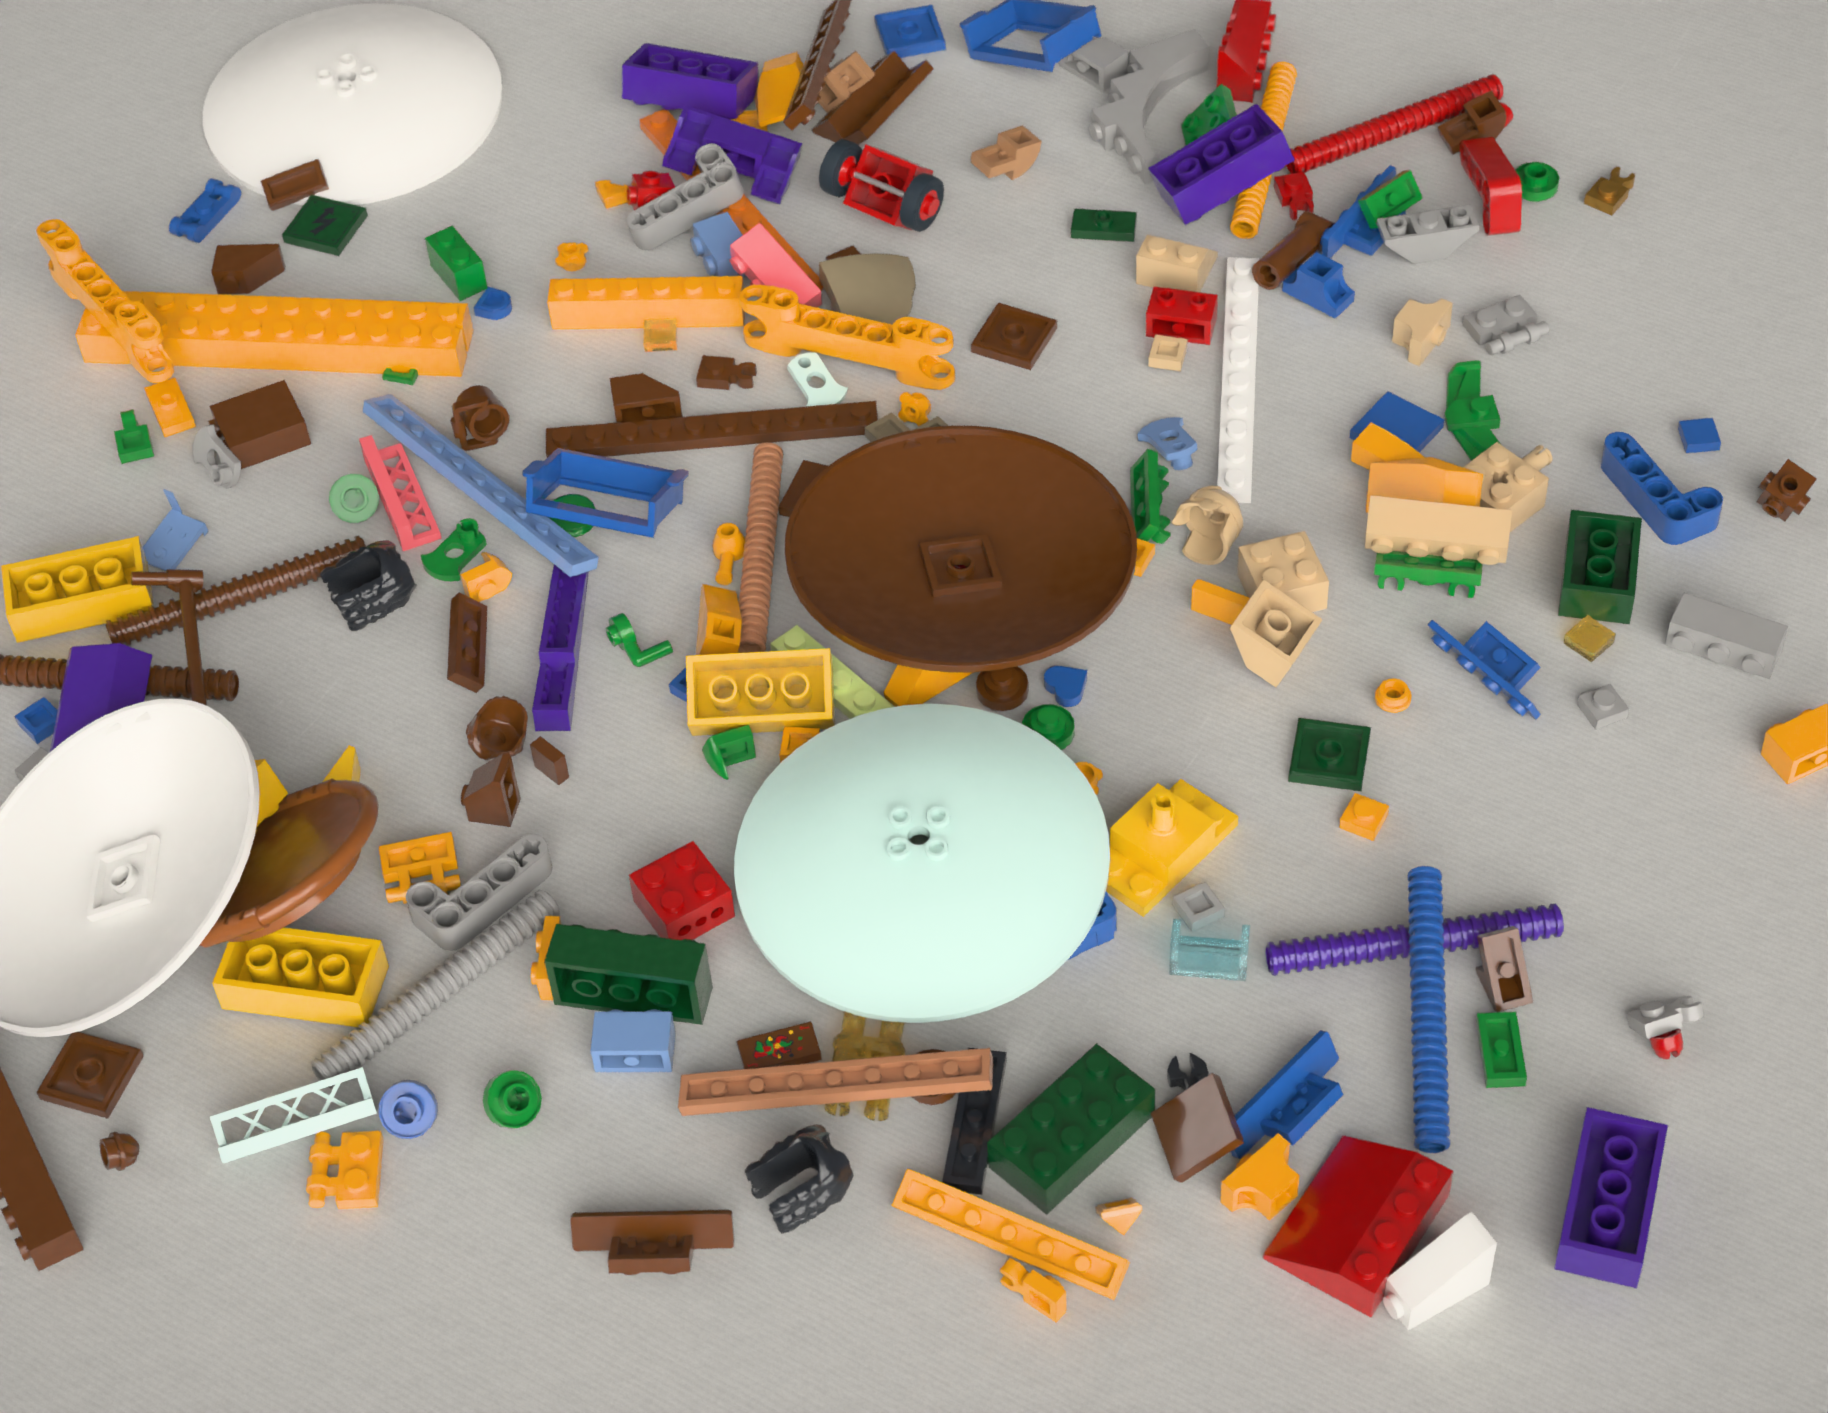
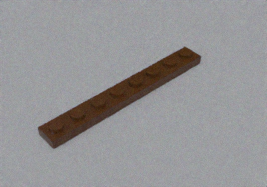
[783,0,852,131]

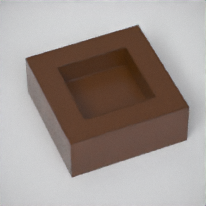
[530,736,569,785]

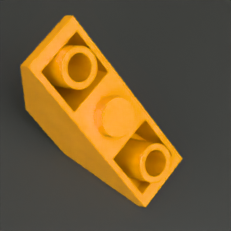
[883,664,974,707]

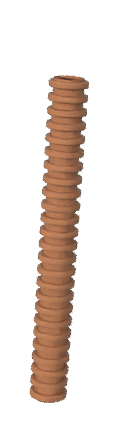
[737,442,783,653]

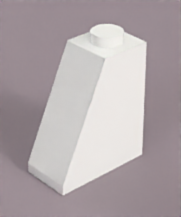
[1383,1212,1497,1330]

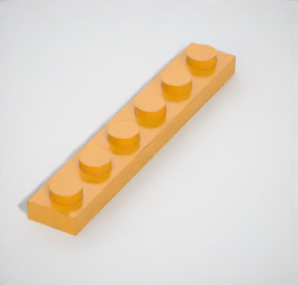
[891,1168,1130,1300]

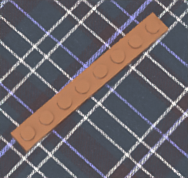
[678,1048,993,1116]

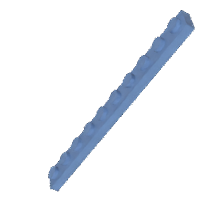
[363,394,599,577]

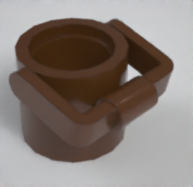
[450,385,509,451]

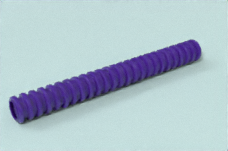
[1265,903,1564,976]

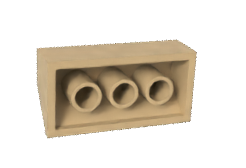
[1365,496,1512,565]

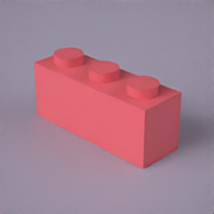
[730,223,822,308]

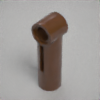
[1252,211,1335,290]

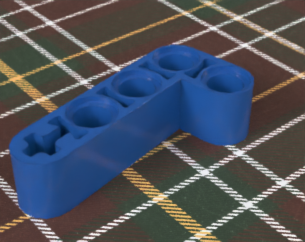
[1601,432,1723,545]

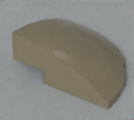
[819,253,916,324]

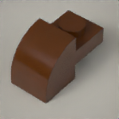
[1437,90,1507,155]

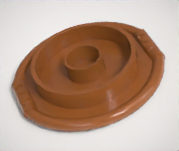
[199,779,379,948]

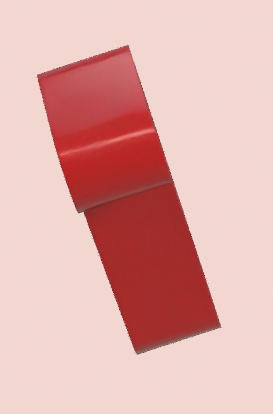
[1459,137,1522,236]

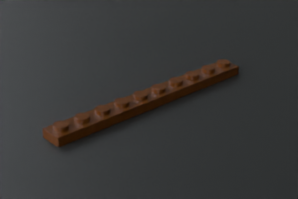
[546,401,878,458]

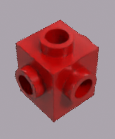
[626,171,675,210]

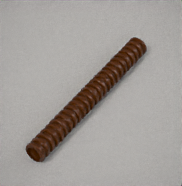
[105,535,366,646]
[0,654,239,701]

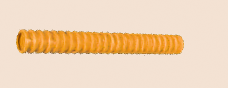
[1230,62,1297,239]

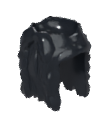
[320,540,417,631]
[745,1124,854,1234]

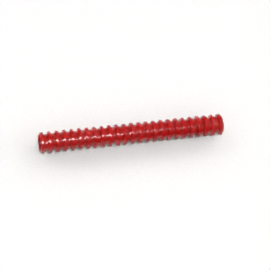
[1286,74,1504,173]

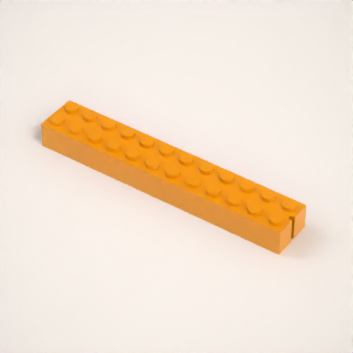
[75,291,474,377]

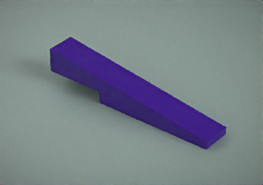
[532,564,589,731]

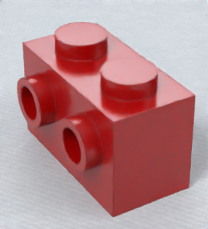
[1146,286,1218,345]

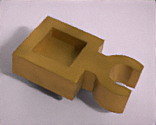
[1584,166,1635,216]

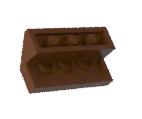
[812,51,934,145]

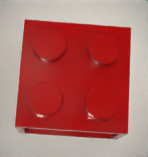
[629,841,735,940]

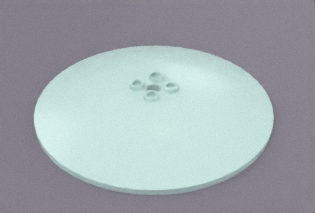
[734,704,1110,1023]

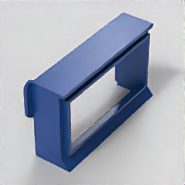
[960,0,1102,72]
[522,448,689,538]

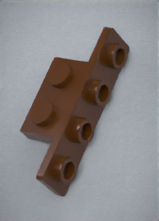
[570,1210,734,1275]

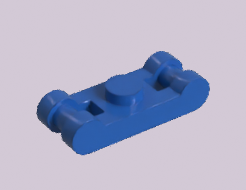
[169,178,241,243]

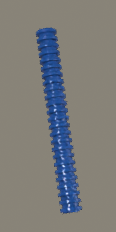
[1407,866,1450,1153]

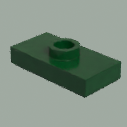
[1071,209,1137,242]

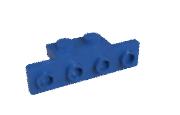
[1320,165,1406,259]
[1427,620,1541,720]
[1231,1030,1344,1159]

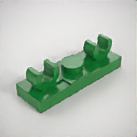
[1130,448,1171,544]
[1374,551,1483,598]

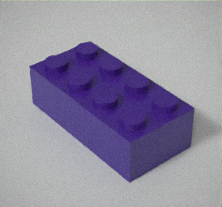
[622,43,758,120]
[1148,104,1294,225]
[1554,1107,1668,1288]

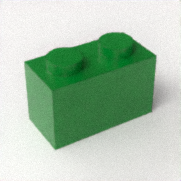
[425,225,488,301]

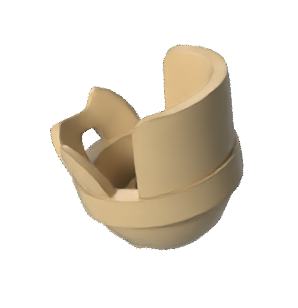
[1172,485,1243,565]

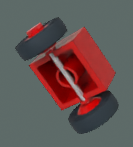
[819,139,944,232]

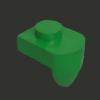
[702,725,756,780]

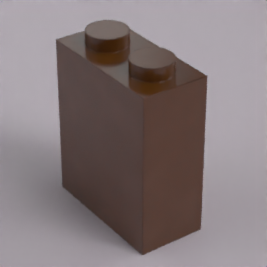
[208,380,311,469]

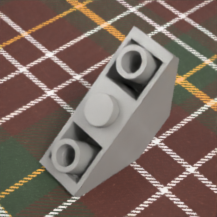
[1376,204,1480,264]

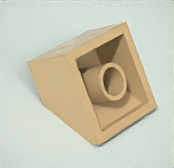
[1136,235,1218,292]
[1230,579,1323,687]

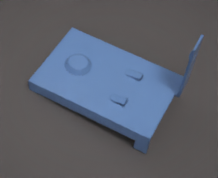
[142,489,208,571]

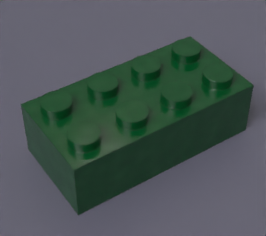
[544,924,713,1025]
[987,1043,1155,1215]

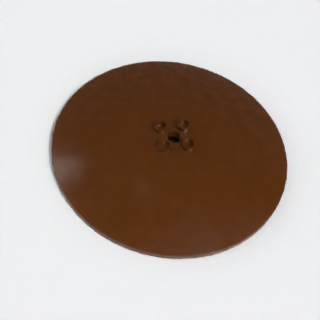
[784,426,1137,672]

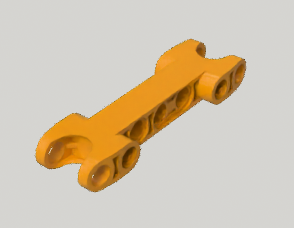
[36,219,174,383]
[739,285,955,390]

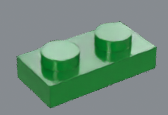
[1358,170,1423,229]
[1476,1012,1527,1088]

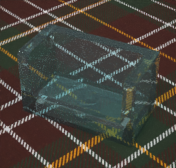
[1169,919,1250,981]

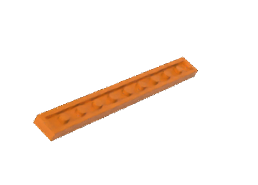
[639,109,823,291]

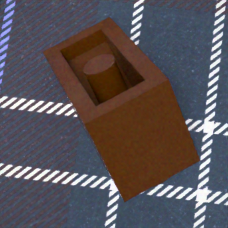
[211,244,285,294]
[610,373,683,422]
[461,753,521,827]

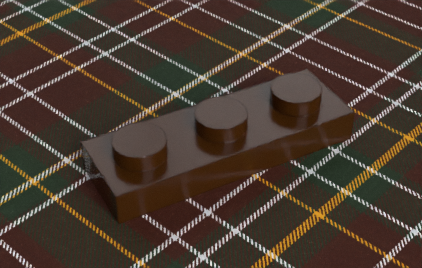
[447,592,487,693]

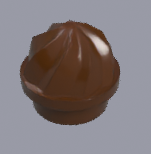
[99,1132,140,1171]

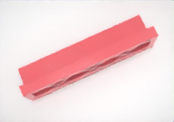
[359,435,442,551]

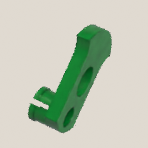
[420,518,487,582]

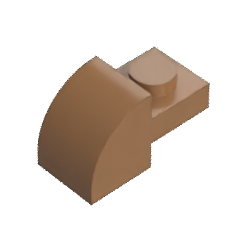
[818,51,875,113]
[971,125,1042,180]

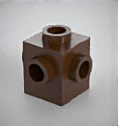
[1756,459,1817,521]

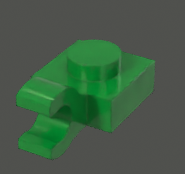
[114,409,154,464]

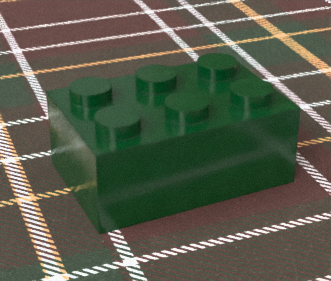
[1558,510,1642,624]

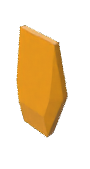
[754,52,804,127]
[1365,457,1483,513]

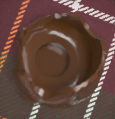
[466,696,528,760]

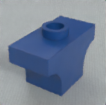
[1283,252,1355,319]

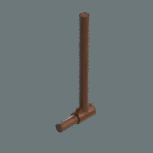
[131,569,207,706]

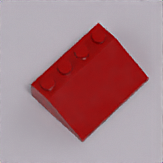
[1263,1135,1454,1318]

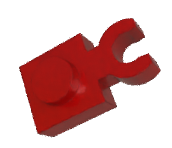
[1274,172,1314,220]

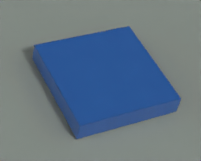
[874,5,946,58]
[1350,391,1444,453]

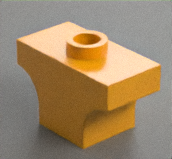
[1221,1133,1299,1221]

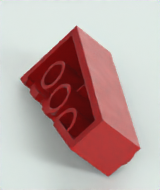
[1217,0,1276,103]

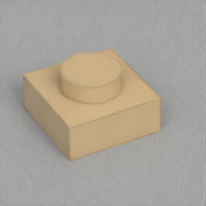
[1148,335,1188,371]

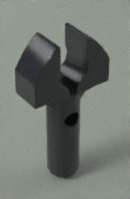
[1167,1053,1208,1091]

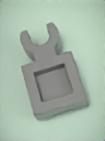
[1627,996,1704,1039]

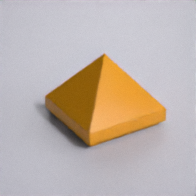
[1095,1197,1142,1235]

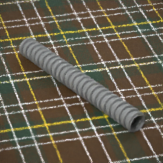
[311,889,560,1089]

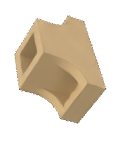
[1392,298,1453,366]

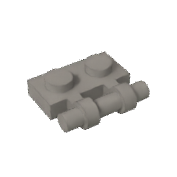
[1463,295,1549,355]

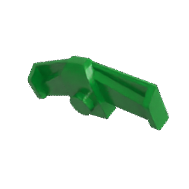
[1444,360,1500,461]

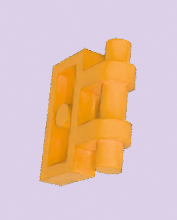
[379,832,461,904]
[306,1130,384,1209]

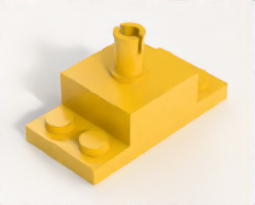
[1106,779,1238,917]

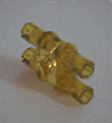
[825,1011,906,1121]

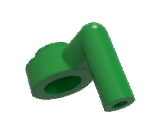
[605,613,673,667]

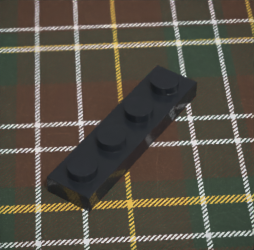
[942,1048,1007,1195]

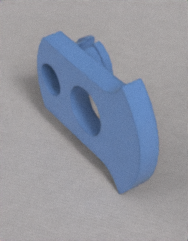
[1137,417,1198,470]

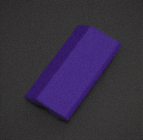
[49,643,152,753]

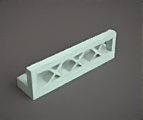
[210,1067,377,1163]

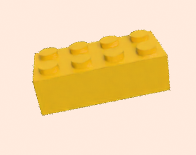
[1,536,154,643]
[686,648,835,736]
[212,927,389,1028]

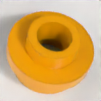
[1375,678,1412,713]

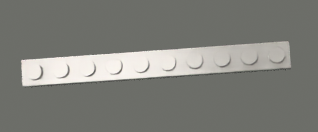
[1217,257,1260,503]

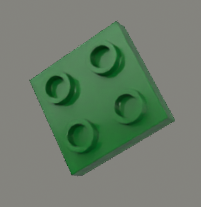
[1181,84,1237,145]

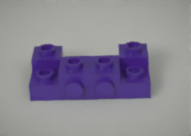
[662,105,803,204]

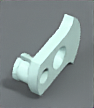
[787,352,848,407]

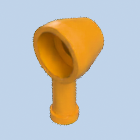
[713,523,745,585]

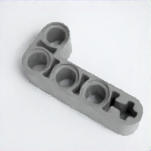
[627,144,744,250]
[406,834,553,951]

